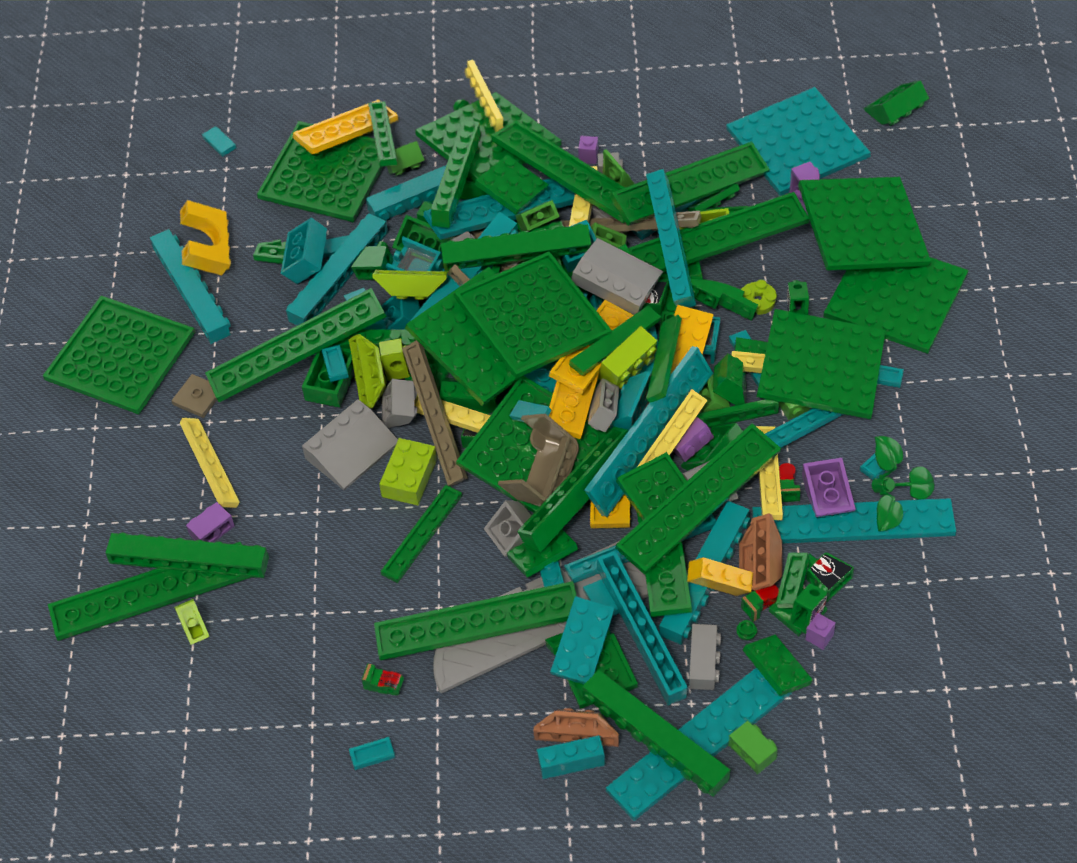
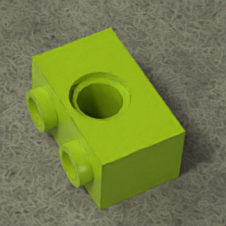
[379,338,410,381]

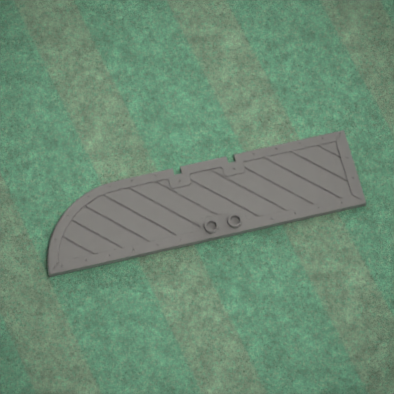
[433,541,648,693]

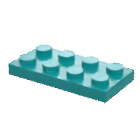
[550,596,615,684]

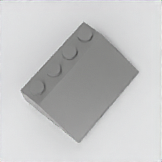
[572,238,663,315]
[302,399,398,490]

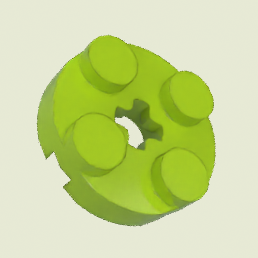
[741,280,777,315]

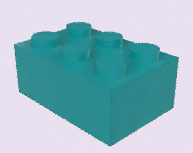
[281,218,327,284]

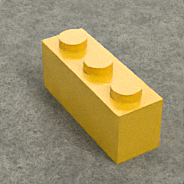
[687,557,753,596]

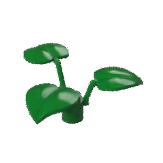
[872,436,935,532]

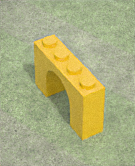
[180,200,231,276]

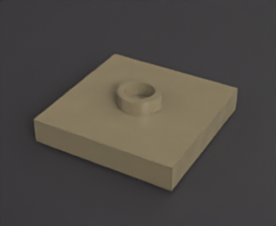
[171,374,217,418]

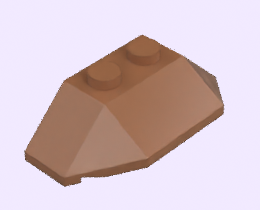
[739,513,782,590]
[533,708,619,747]

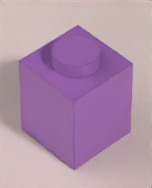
[578,136,598,164]
[805,613,836,650]

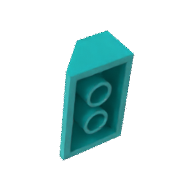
[610,371,651,431]

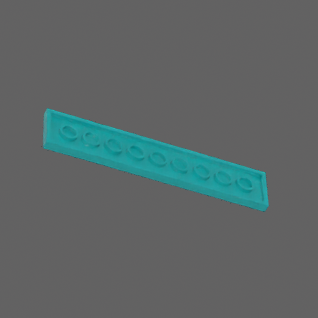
[424,178,575,240]
[584,346,713,517]
[752,498,956,544]
[606,668,792,821]

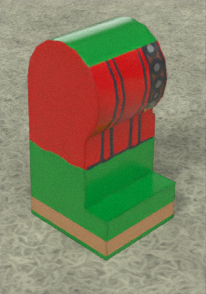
[779,463,800,502]
[741,585,779,622]
[362,663,404,696]

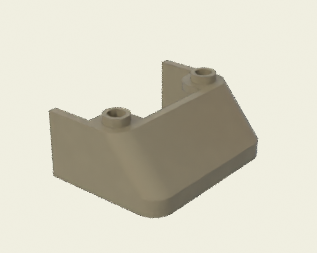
[498,414,578,506]

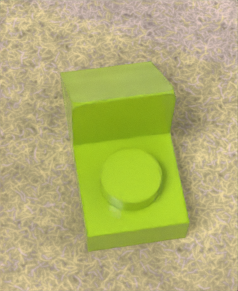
[174,599,210,645]

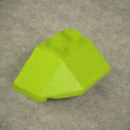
[373,270,449,299]
[349,334,387,409]

